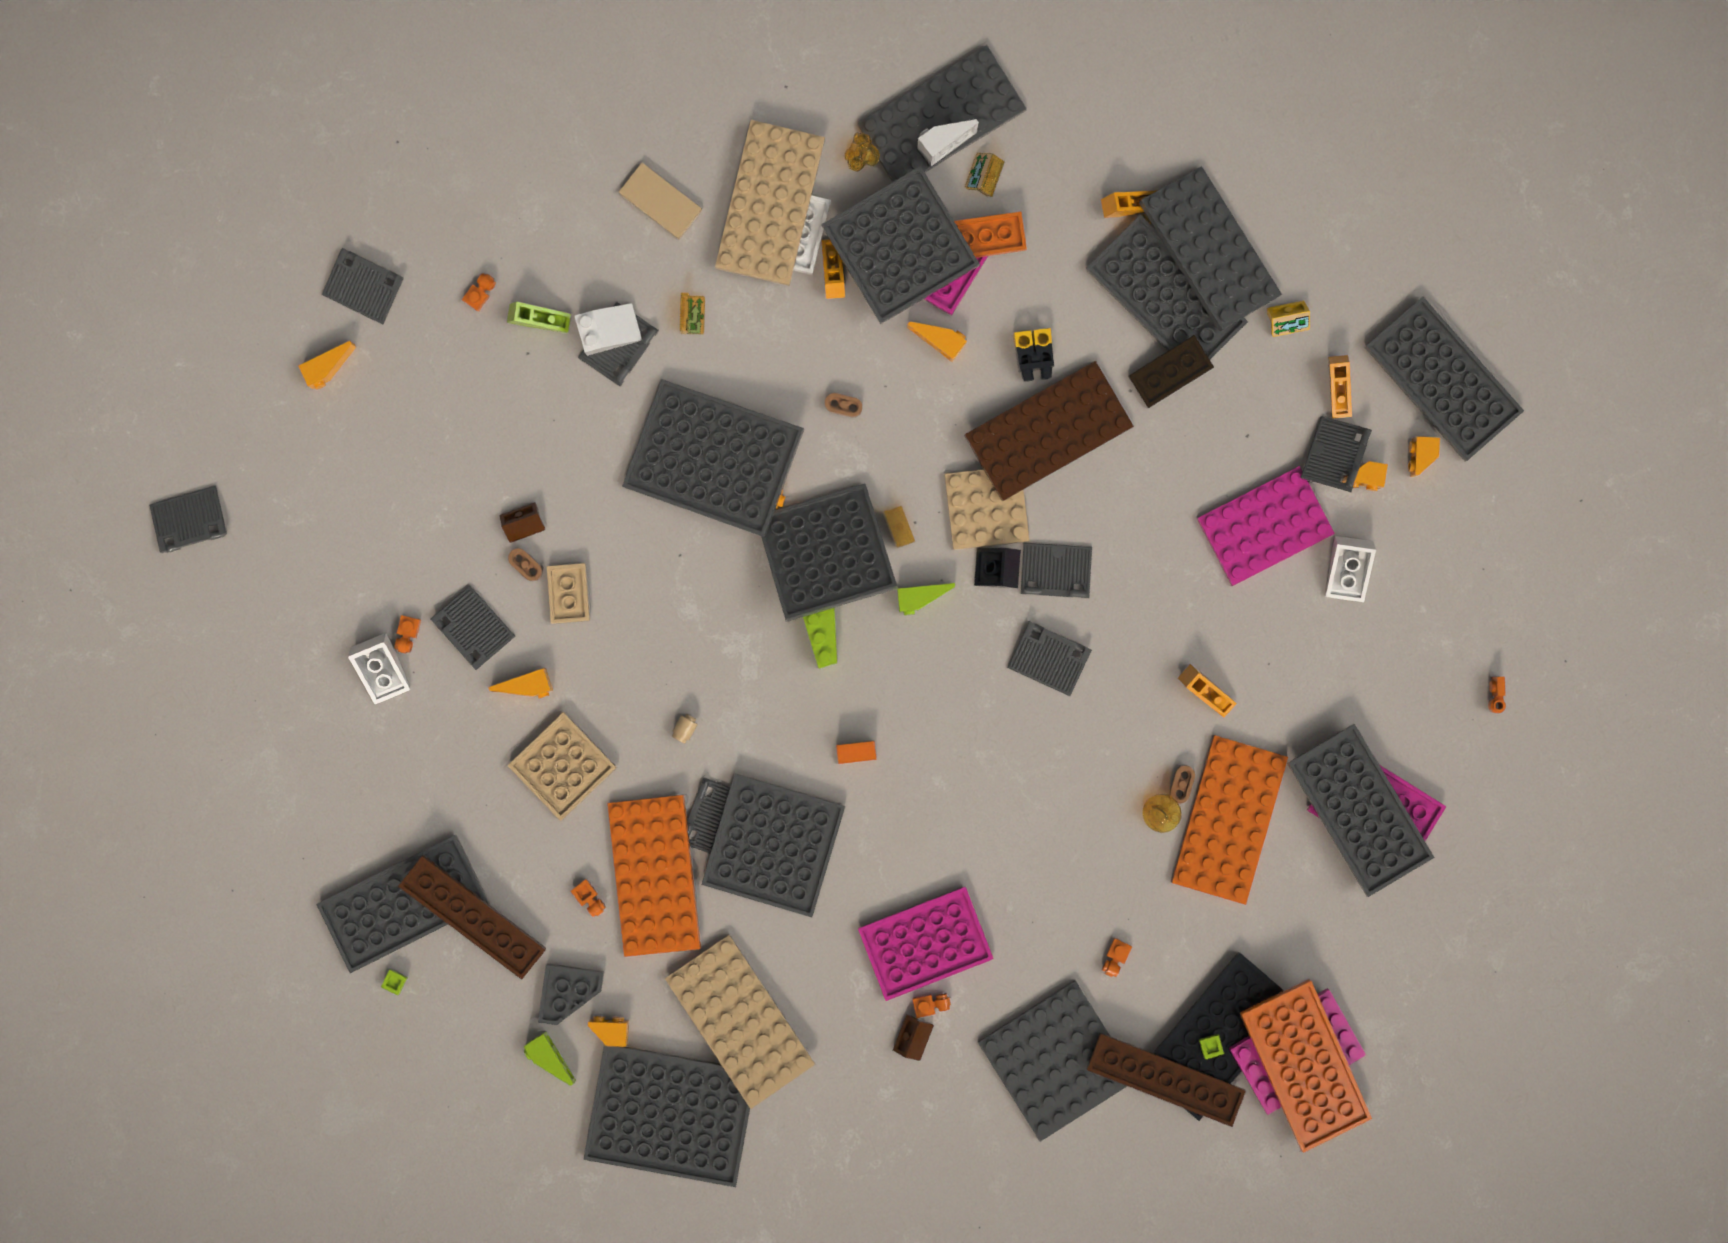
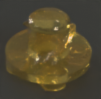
[844,132,880,172]
[1143,794,1182,833]

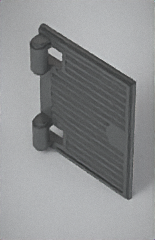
[322,248,404,325]
[578,302,659,387]
[1301,416,1372,492]
[149,486,227,553]
[1021,543,1092,598]
[430,585,516,670]
[1008,621,1092,696]
[687,778,730,854]

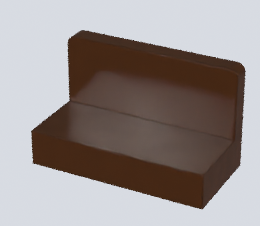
[499,502,545,543]
[893,1014,934,1061]

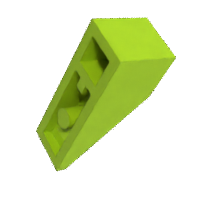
[507,302,571,333]
[897,583,955,616]
[523,1031,576,1086]

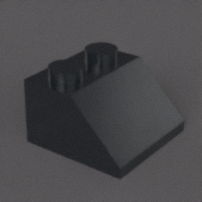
[974,548,1021,588]

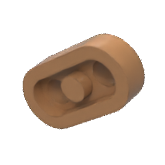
[825,393,862,418]
[508,549,543,581]
[1169,765,1195,803]

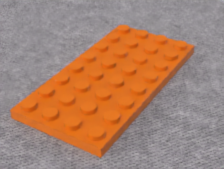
[1171,735,1288,905]
[607,795,701,957]
[1240,979,1372,1153]

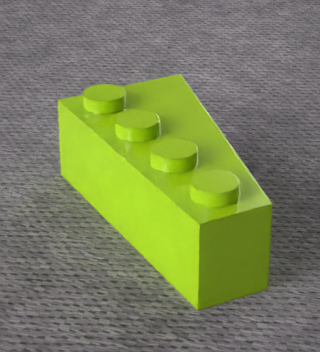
[803,608,837,669]

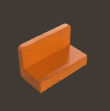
[836,741,877,764]

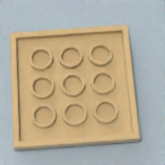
[944,469,1029,550]
[508,712,617,821]

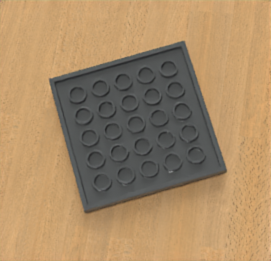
[821,166,980,325]
[761,483,898,622]
[701,773,846,917]
[978,980,1127,1142]

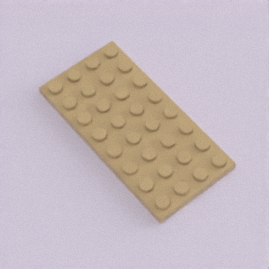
[715,120,825,286]
[665,935,815,1109]

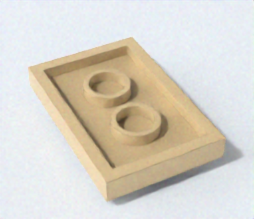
[547,563,590,624]

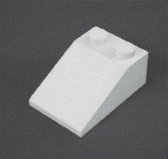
[917,119,979,166]
[574,303,642,356]
[1325,536,1376,602]
[348,633,410,704]

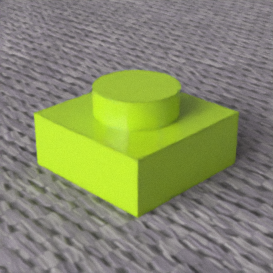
[381,969,408,995]
[1199,1034,1224,1059]

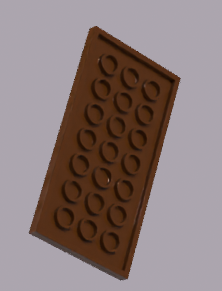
[964,361,1134,502]

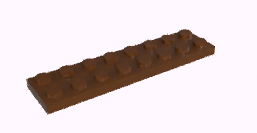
[398,855,546,980]
[1086,1033,1246,1127]

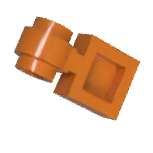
[462,273,496,312]
[394,615,421,654]
[1488,677,1506,713]
[571,879,606,917]
[1102,938,1132,977]
[913,993,951,1018]

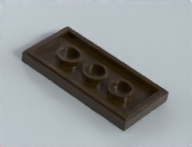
[1128,335,1214,408]

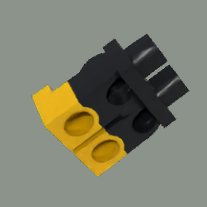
[1013,328,1054,382]

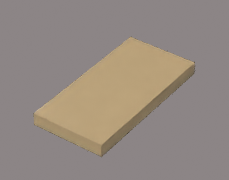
[619,163,702,240]

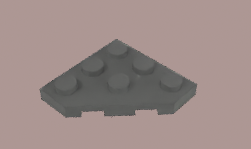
[538,964,604,1025]

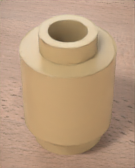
[672,714,698,744]

